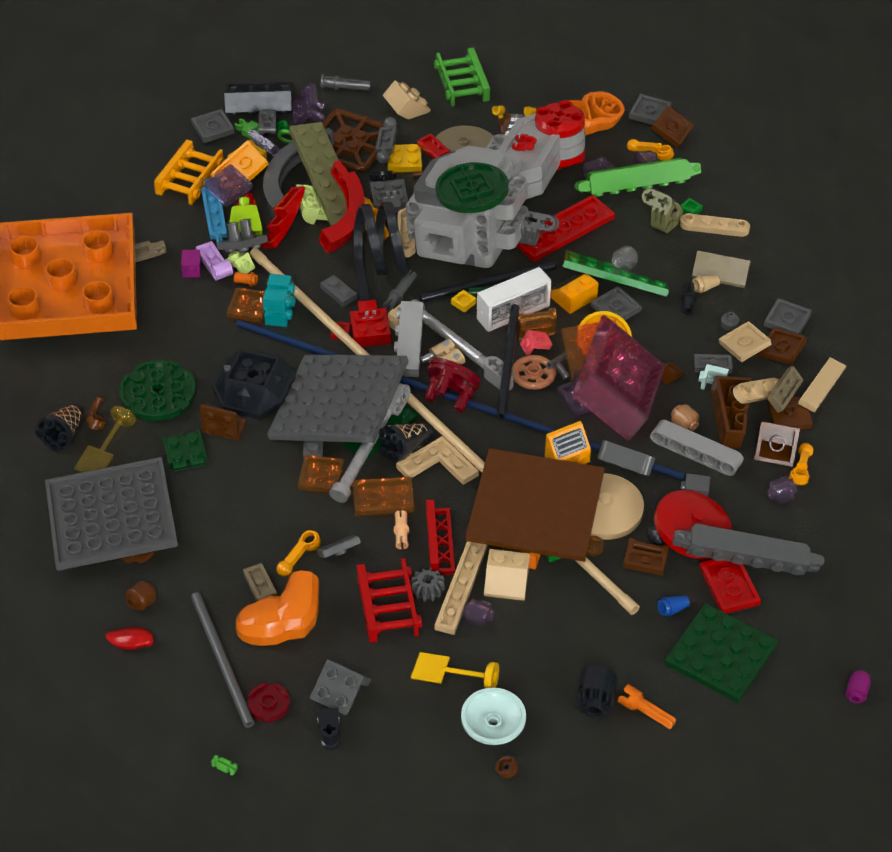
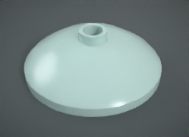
[461,688,526,745]

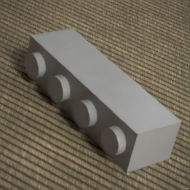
[394,301,424,377]

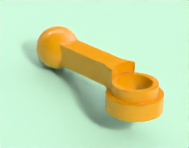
[627,139,674,160]
[789,443,813,485]
[276,530,321,576]

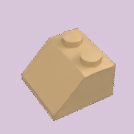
[484,549,530,601]

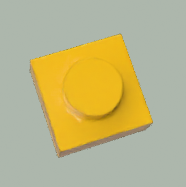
[451,290,477,313]

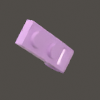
[196,241,233,281]

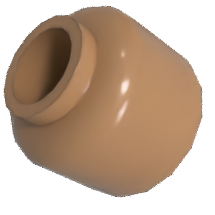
[671,404,699,431]

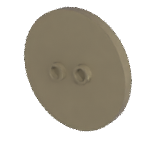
[435,126,494,152]

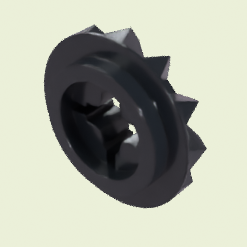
[369,170,397,181]

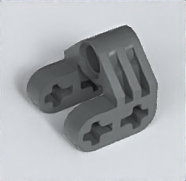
[518,211,560,247]

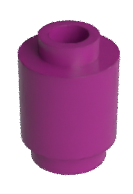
[845,671,871,703]

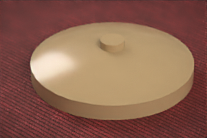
[591,473,644,540]

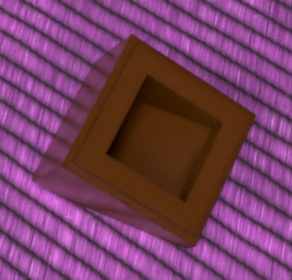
[656,363,685,384]

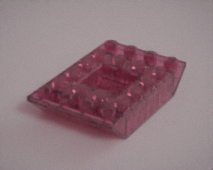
[572,315,665,441]

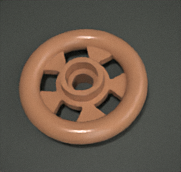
[512,355,556,390]

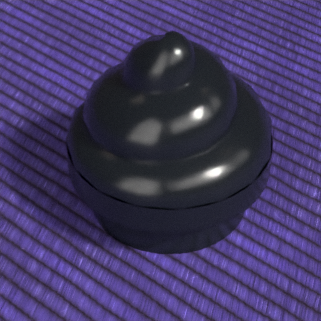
[647,525,664,545]

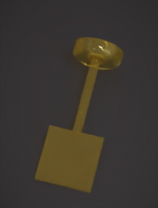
[74,406,136,472]

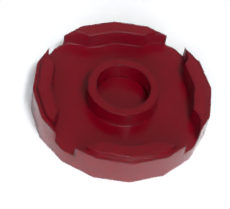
[247,683,290,722]

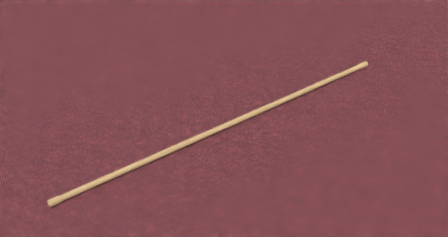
[250,248,640,615]

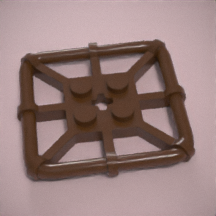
[322,108,384,173]

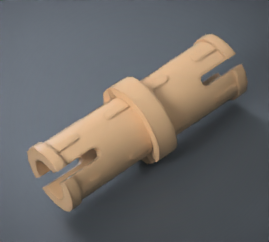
[394,510,409,549]

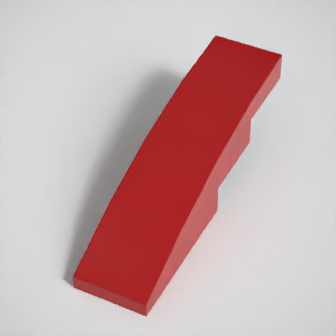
[261,186,305,249]

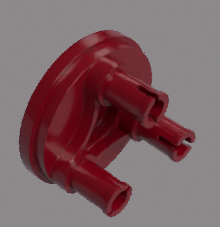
[423,358,481,413]

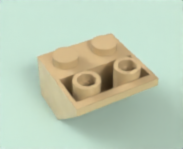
[383,80,431,120]

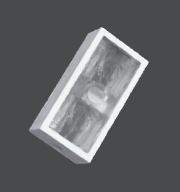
[477,267,551,332]

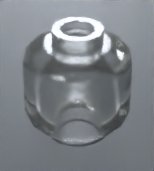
[612,245,638,271]

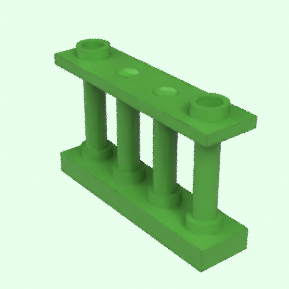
[434,48,490,107]

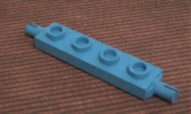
[201,178,228,244]

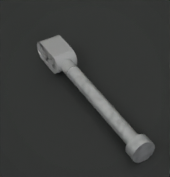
[411,299,514,390]
[329,384,410,503]

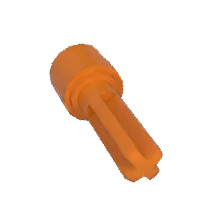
[618,684,676,729]

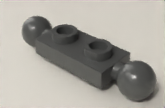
[375,117,398,164]

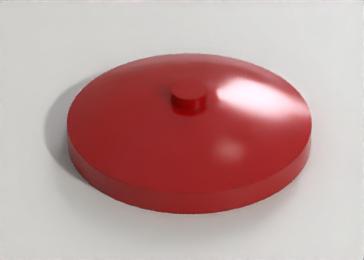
[654,490,732,559]

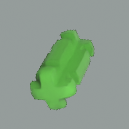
[211,755,238,775]

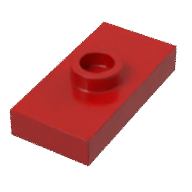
[417,133,451,159]

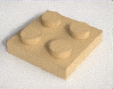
[719,321,771,362]

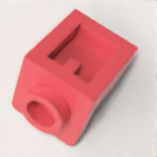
[520,330,553,355]

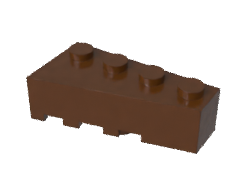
[710,376,752,449]

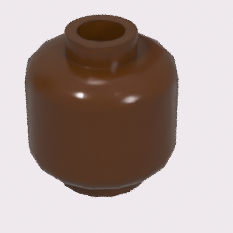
[125,581,156,611]

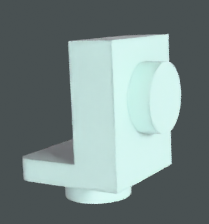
[699,364,729,390]

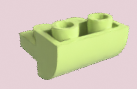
[296,184,328,225]

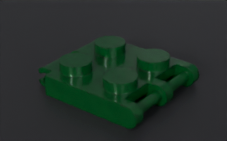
[162,429,207,472]

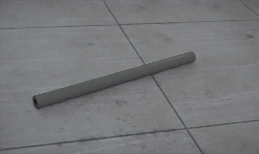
[191,592,254,728]

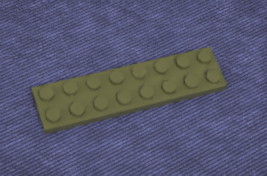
[289,122,367,233]

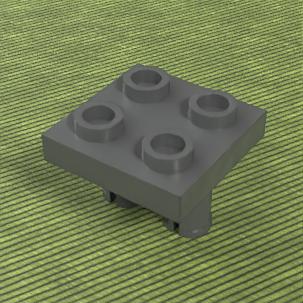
[217,218,268,252]

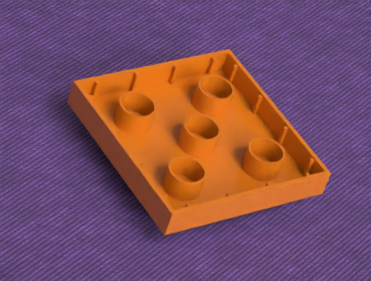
[0,213,137,340]

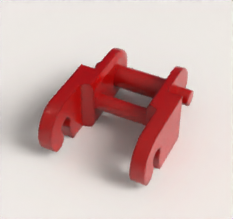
[511,134,537,151]

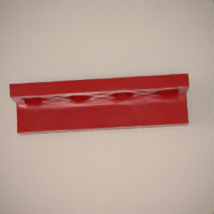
[426,500,455,575]

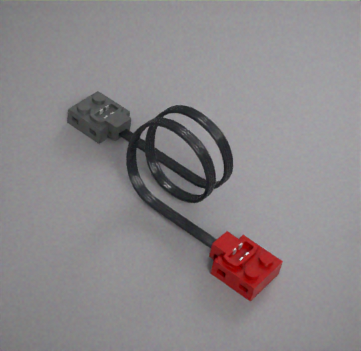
[350,179,409,347]

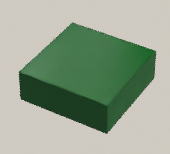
[681,198,703,214]

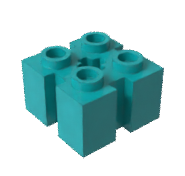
[263,274,296,327]

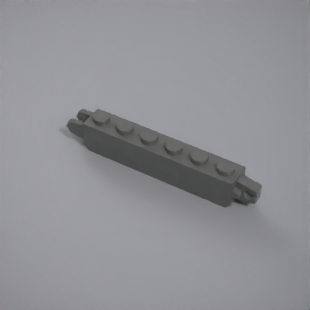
[673,524,825,575]

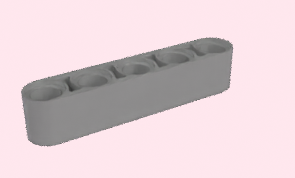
[650,420,744,476]

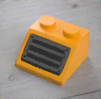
[550,273,599,314]
[545,421,591,464]

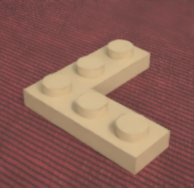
[396,436,479,485]

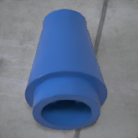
[657,595,690,617]

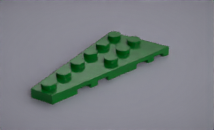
[563,249,669,296]

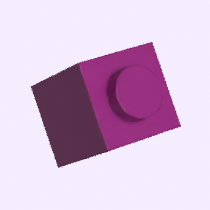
[181,250,202,278]

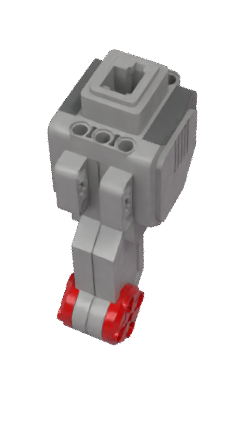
[406,100,585,268]

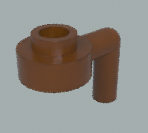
[86,395,106,430]

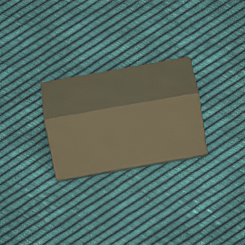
[692,251,751,288]

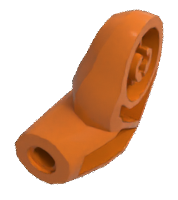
[568,91,625,136]
[235,570,319,646]

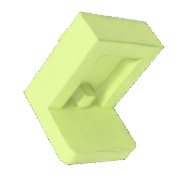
[225,251,255,273]

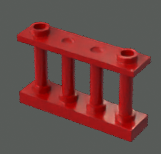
[357,558,422,643]

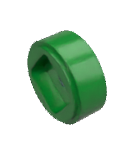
[276,121,290,136]

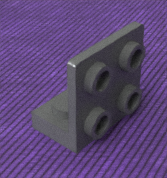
[310,659,371,715]

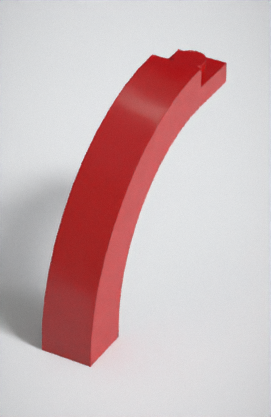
[318,160,364,254]

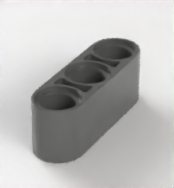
[597,440,656,477]

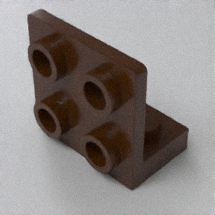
[199,404,247,441]

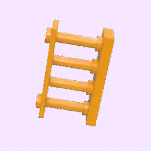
[154,139,225,205]

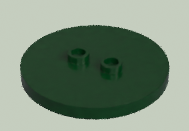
[435,162,509,213]

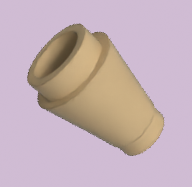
[692,275,720,293]

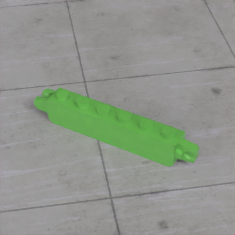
[574,158,701,197]

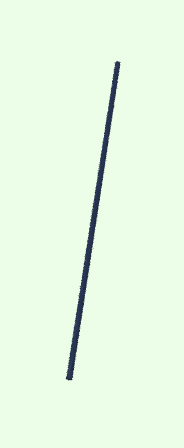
[236,320,685,481]

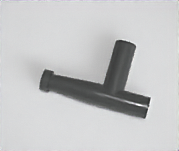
[546,351,570,380]

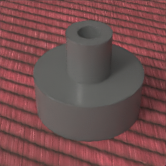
[720,312,739,331]

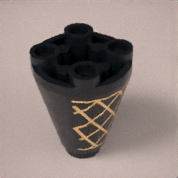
[35,403,83,452]
[379,423,433,463]

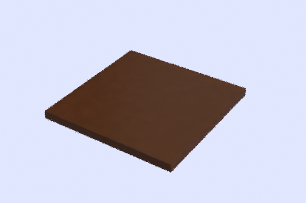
[465,448,605,562]

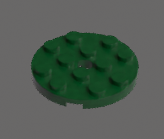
[120,360,196,421]

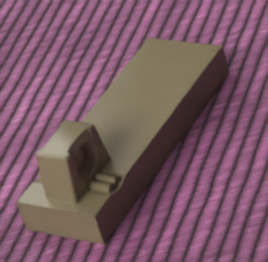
[767,366,804,413]

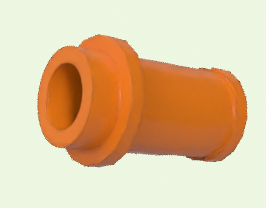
[234,272,258,286]

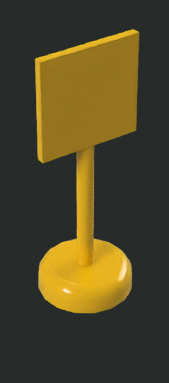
[411,652,499,688]

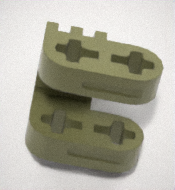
[642,189,683,233]

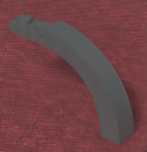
[263,128,335,218]

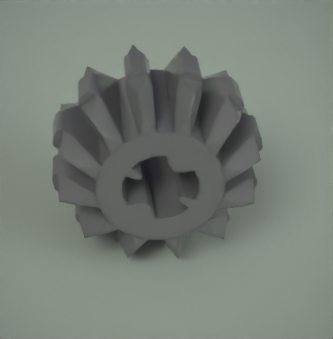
[411,568,445,603]

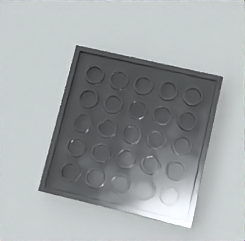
[267,355,409,443]
[45,457,178,571]

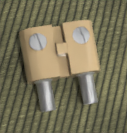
[420,339,466,365]

